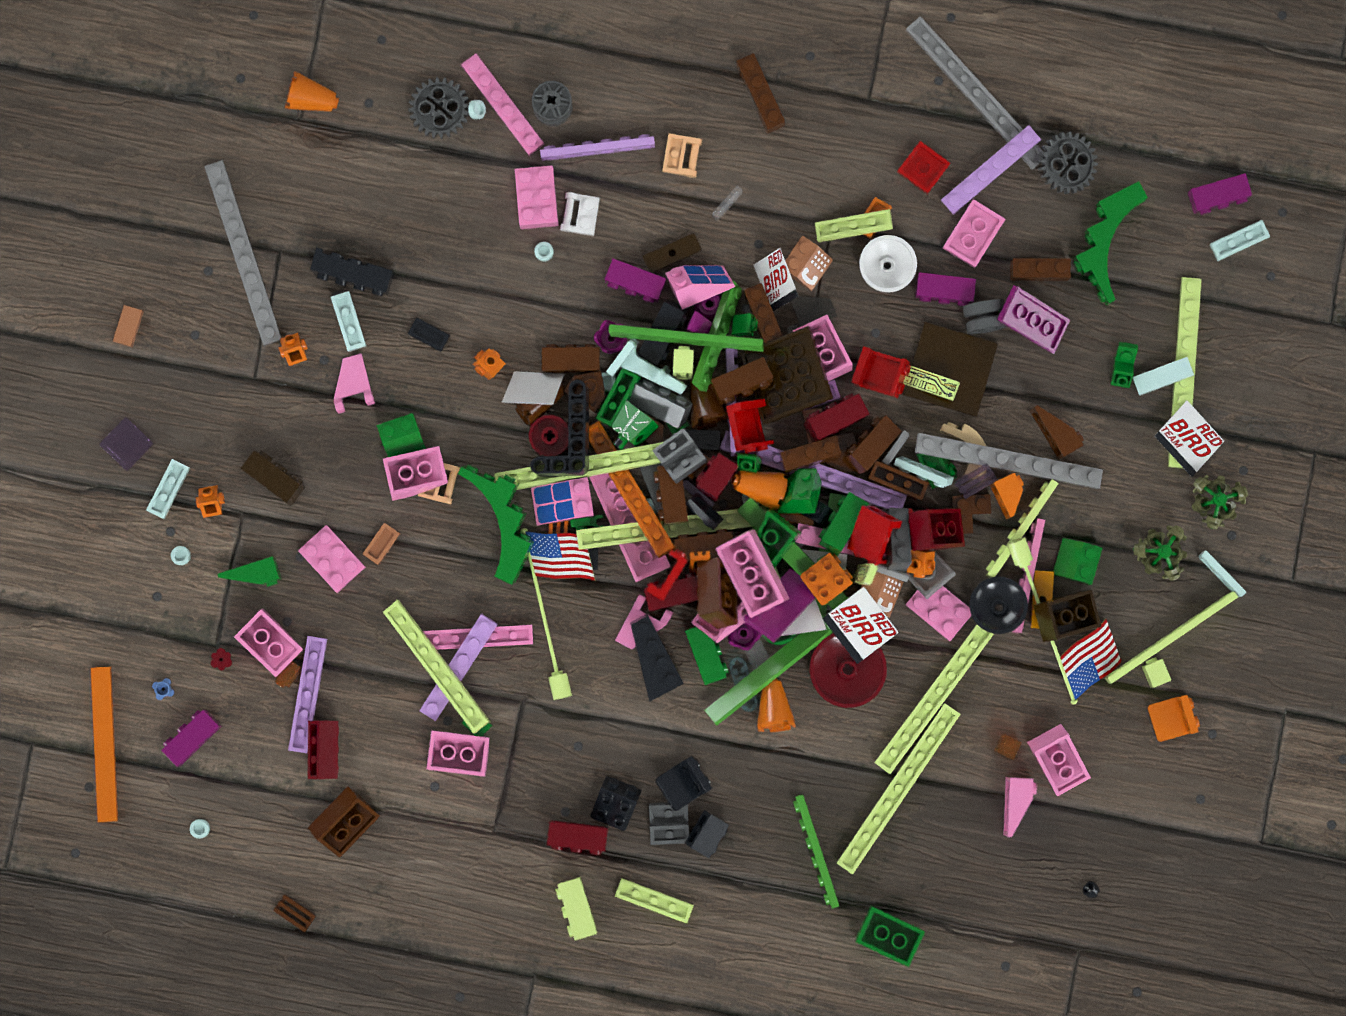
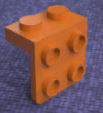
[800,553,853,605]
[1147,695,1200,742]

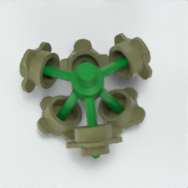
[1192,475,1248,529]
[1133,525,1187,581]

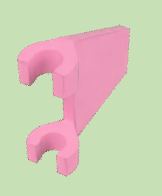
[334,354,375,414]
[615,595,673,649]

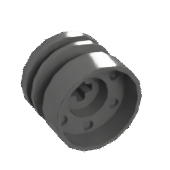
[532,81,573,127]

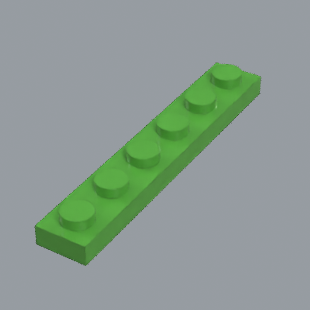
[692,281,742,392]
[793,794,839,908]

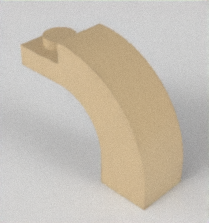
[939,422,988,482]

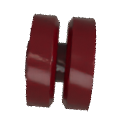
[529,415,568,457]

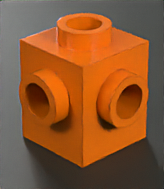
[279,333,308,366]
[472,348,506,380]
[196,485,225,518]
[907,549,935,578]

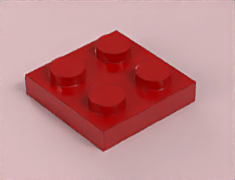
[897,141,951,195]

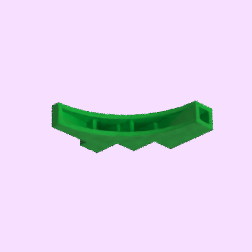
[1073,181,1148,306]
[458,464,534,585]

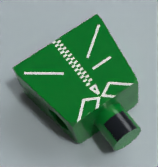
[612,401,659,450]

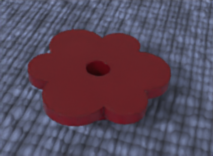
[211,648,232,671]

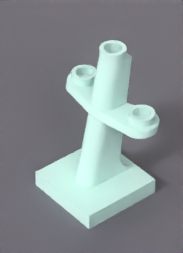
[606,339,687,395]

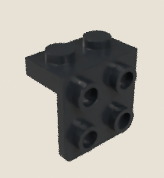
[655,756,713,811]
[590,776,642,831]

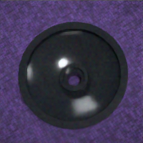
[970,577,1028,634]

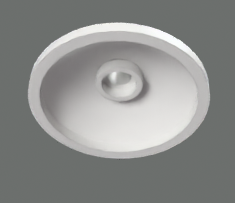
[859,235,917,293]

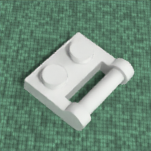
[560,192,600,236]

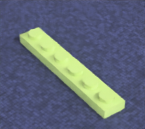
[986,479,1059,578]

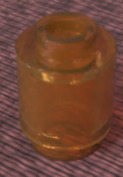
[274,661,301,688]

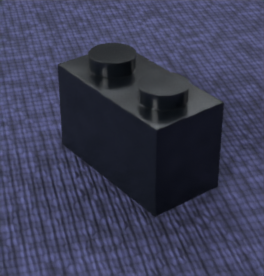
[685,810,729,858]

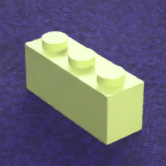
[673,346,694,380]
[555,877,597,940]

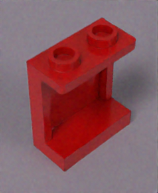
[851,346,911,399]
[726,399,774,453]
[847,506,902,566]
[646,549,688,601]

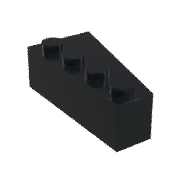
[310,247,394,297]
[638,299,689,369]
[630,614,684,702]

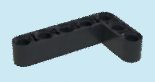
[530,380,589,477]

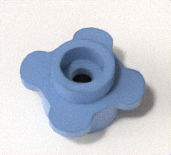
[152,678,174,700]

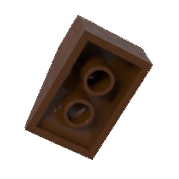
[1030,405,1084,460]

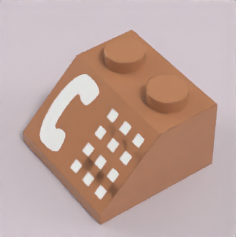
[785,236,833,292]
[859,571,904,618]

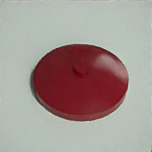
[809,633,887,708]

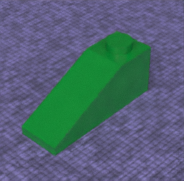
[217,556,282,587]

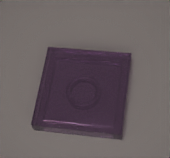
[99,417,154,471]

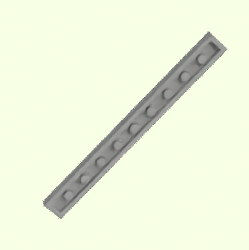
[906,16,1043,170]
[204,160,282,346]
[915,433,1103,489]

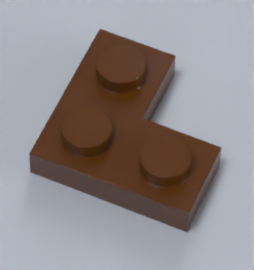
[952,494,991,534]

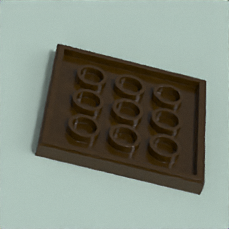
[903,322,998,417]
[740,326,834,425]

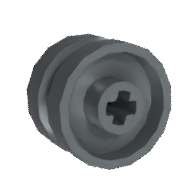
[962,299,1007,334]

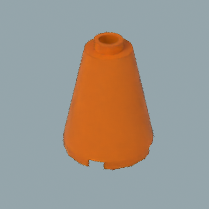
[285,71,339,112]
[731,471,787,510]
[757,678,796,732]

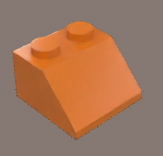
[989,473,1024,520]

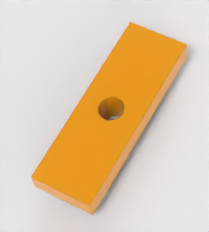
[1030,570,1054,629]

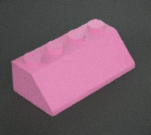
[715,529,790,618]

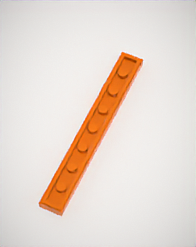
[589,421,675,558]
[91,667,118,822]

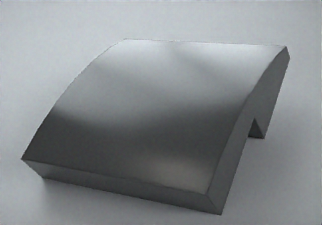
[652,428,708,484]
[649,802,689,845]

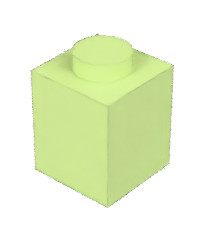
[1142,657,1171,688]

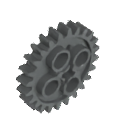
[408,77,470,140]
[1037,132,1098,194]

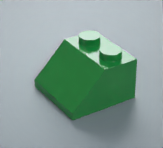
[376,413,426,457]
[777,468,822,513]
[1053,538,1103,586]

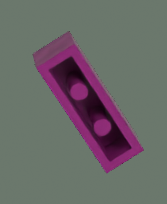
[1187,173,1252,215]
[604,259,666,304]
[915,273,976,306]
[161,710,222,767]

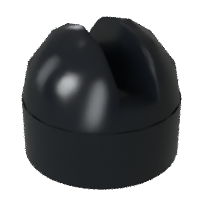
[1083,881,1100,898]

